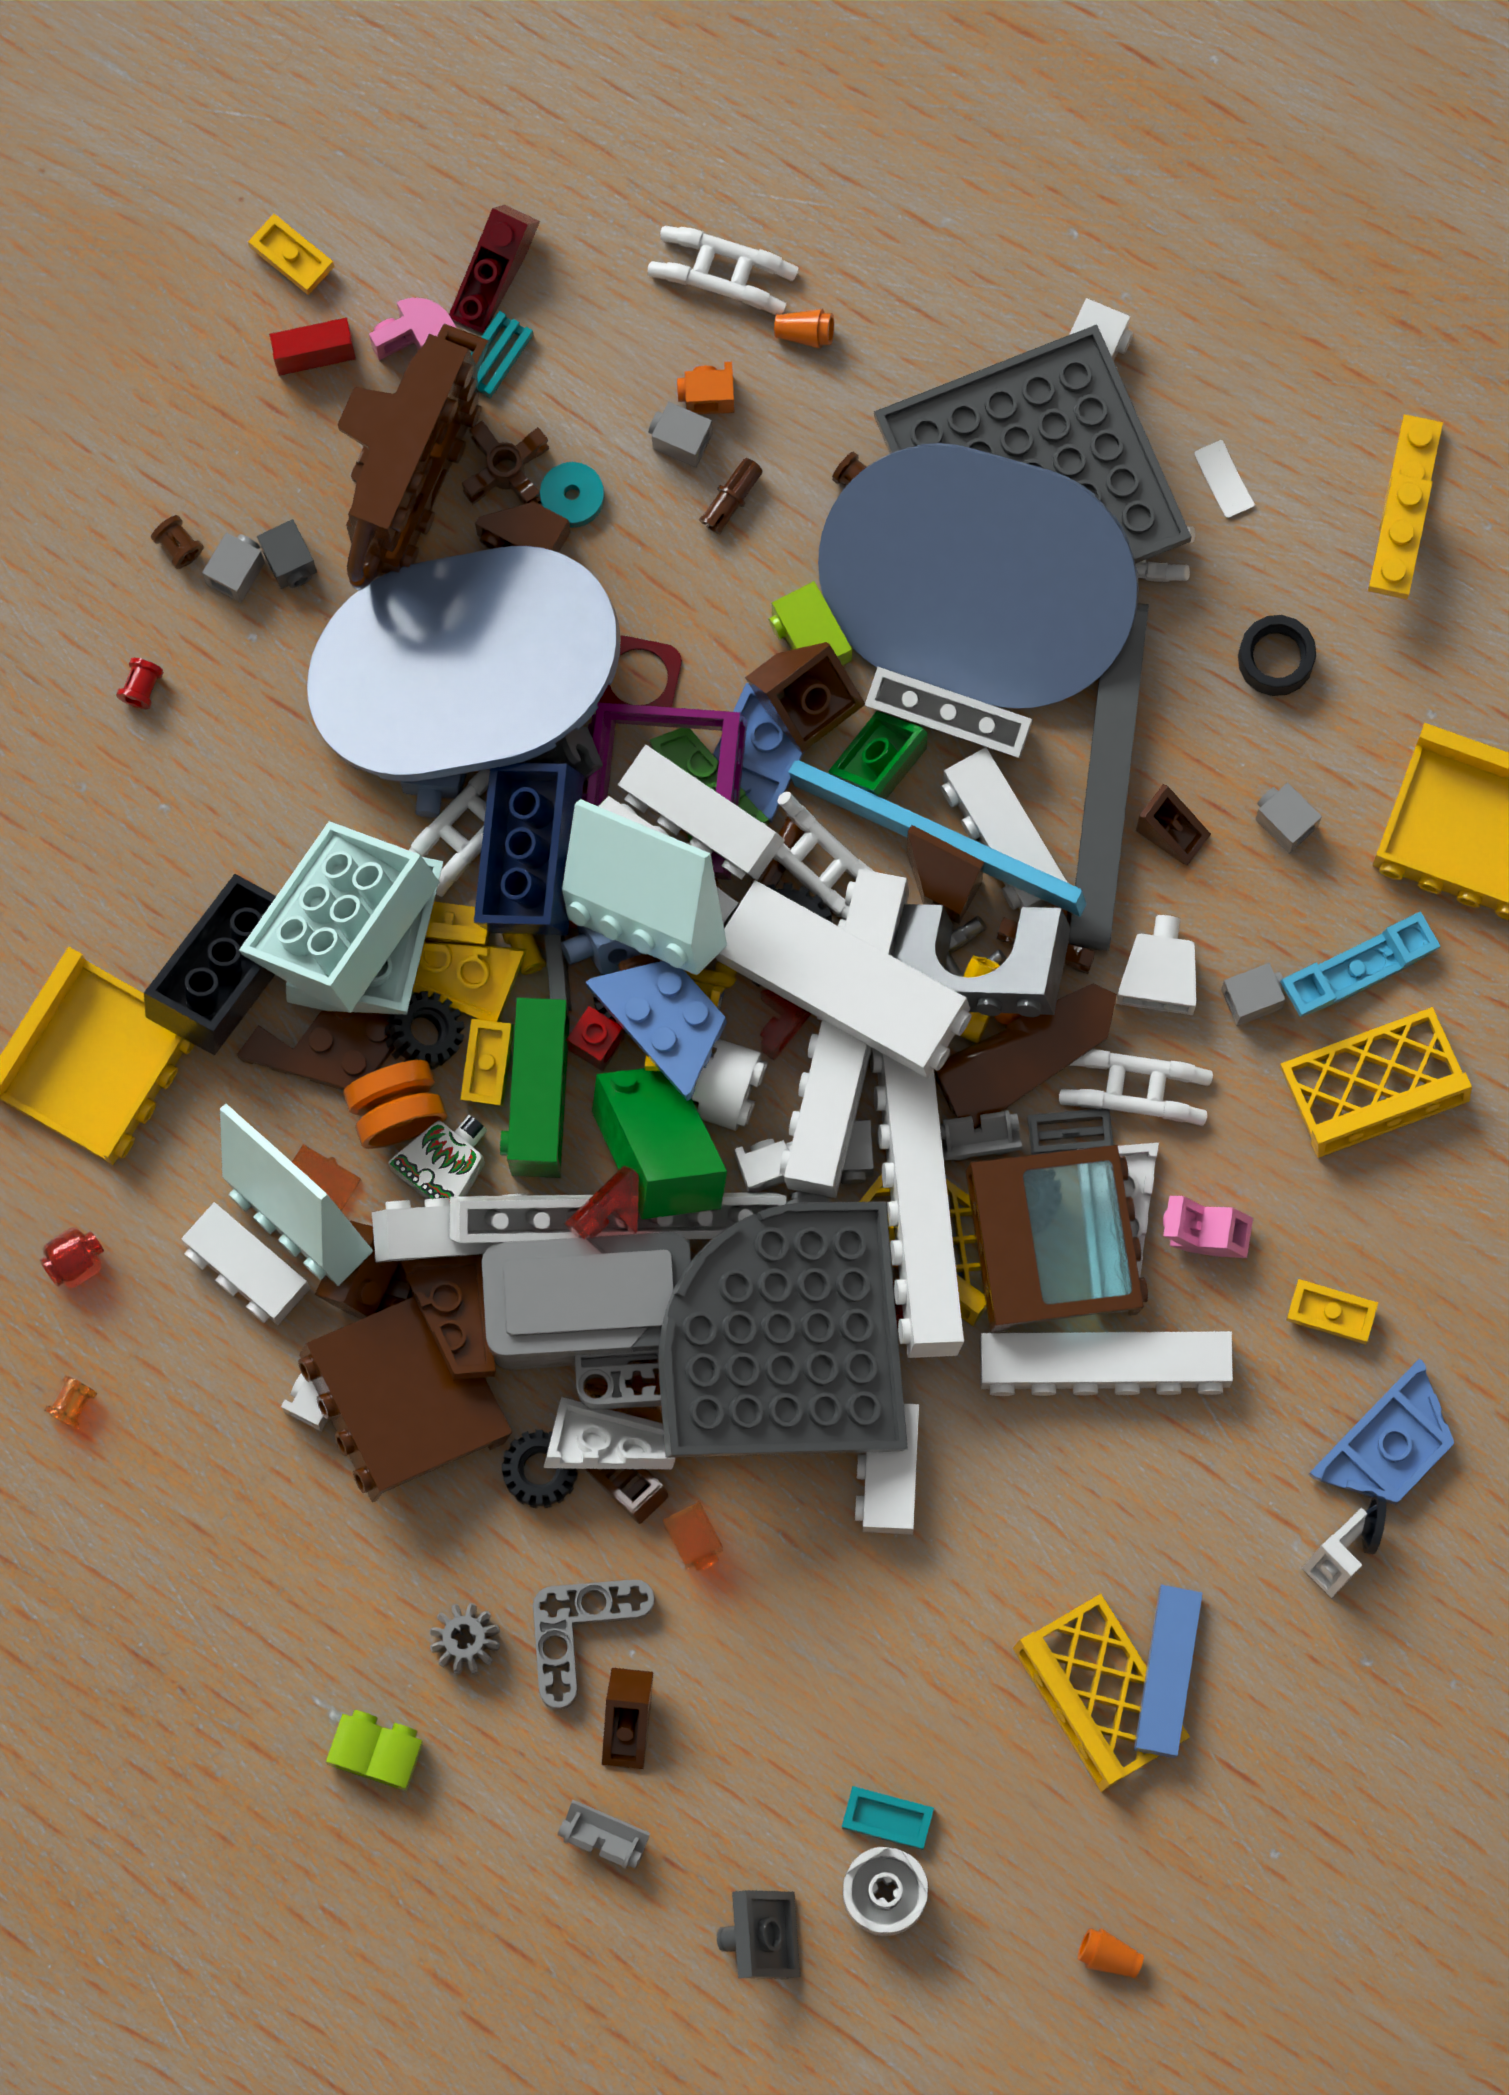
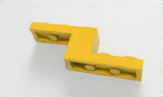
[1368,414,1443,599]

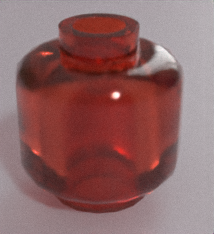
[40,1227,104,1288]

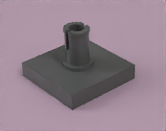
[717,1890,800,1979]

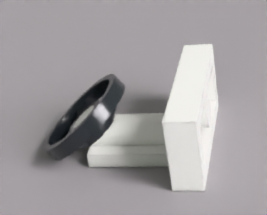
[1302,1495,1386,1598]

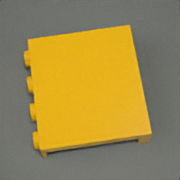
[1372,723,1509,920]
[0,946,195,1165]

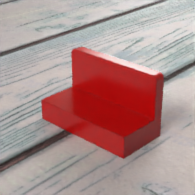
[269,317,356,376]

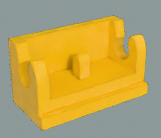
[425,902,490,946]

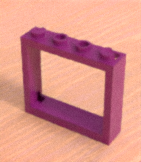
[582,703,747,880]

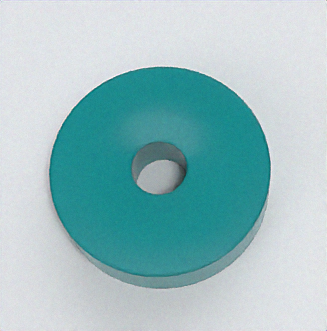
[540,462,604,528]

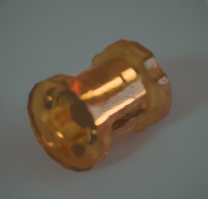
[44,1375,98,1429]

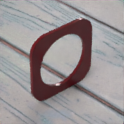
[598,636,682,708]

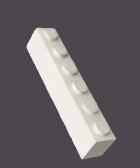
[980,1331,1233,1396]

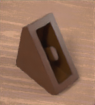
[1136,784,1211,866]

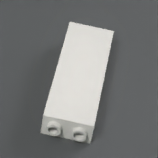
[716,880,971,1079]

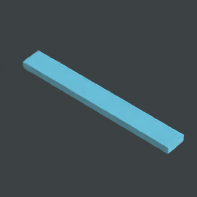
[788,760,1087,917]

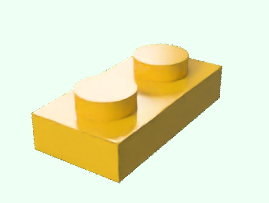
[248,213,335,295]
[460,1019,514,1106]
[1286,1279,1378,1344]

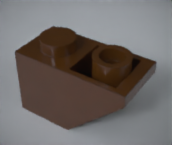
[475,502,571,553]

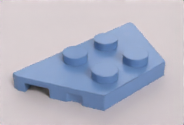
[713,683,805,823]
[586,961,727,1101]
[1309,1358,1454,1505]

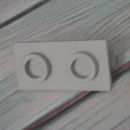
[940,1110,1023,1161]
[557,1800,650,1869]

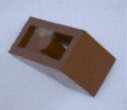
[602,1667,654,1769]

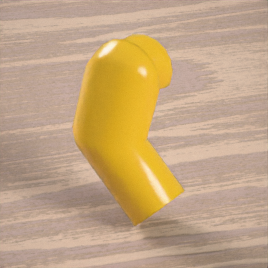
[684,961,737,988]

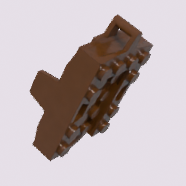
[338,323,489,590]

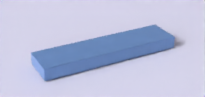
[1134,1585,1203,1758]

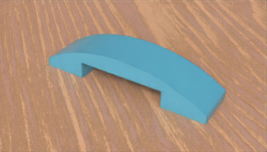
[1280,911,1441,1017]

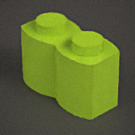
[326,1710,423,1791]

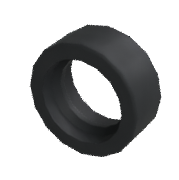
[1238,615,1316,696]

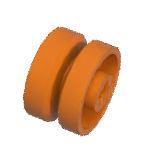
[343,1060,447,1149]

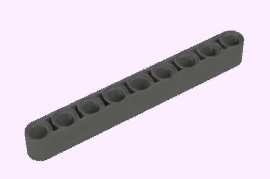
[1069,603,1149,951]

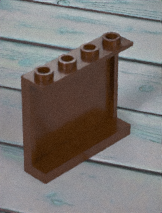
[298,1297,512,1502]

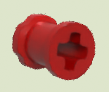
[116,657,164,710]

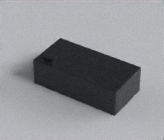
[144,874,276,1056]

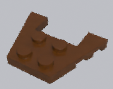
[237,1010,395,1091]

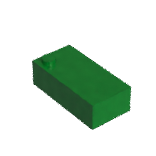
[500,997,570,1178]
[591,1068,727,1219]

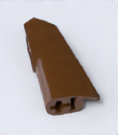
[934,983,1117,1129]

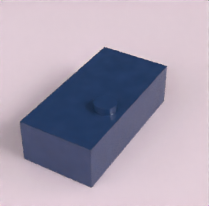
[474,763,584,935]

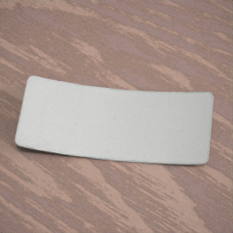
[1195,440,1255,518]

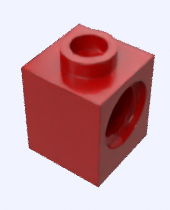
[566,1006,625,1071]

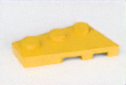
[413,941,527,1022]

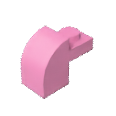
[369,298,456,361]
[1163,1196,1253,1258]

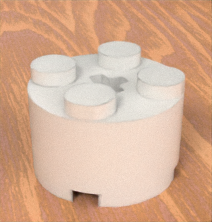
[692,1039,768,1131]
[843,1847,928,1936]

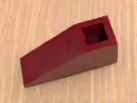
[449,205,540,334]

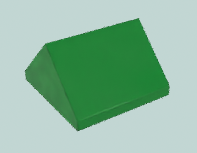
[828,711,928,800]

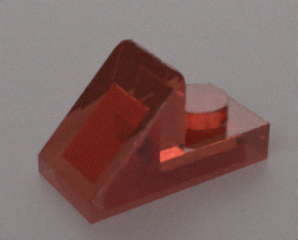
[760,989,812,1061]
[564,1166,639,1239]

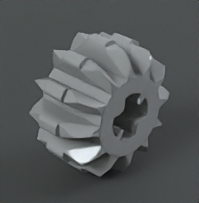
[429,1603,500,1675]

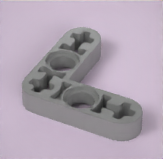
[533,1579,655,1710]

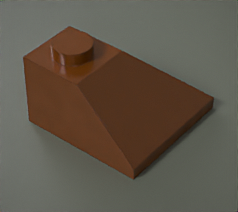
[745,642,865,753]
[907,825,984,924]

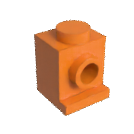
[677,361,735,414]

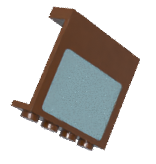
[965,1145,1148,1333]

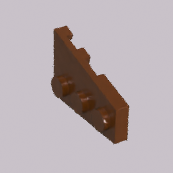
[400,1254,496,1380]

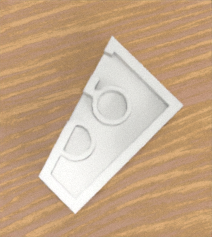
[544,1397,676,1469]

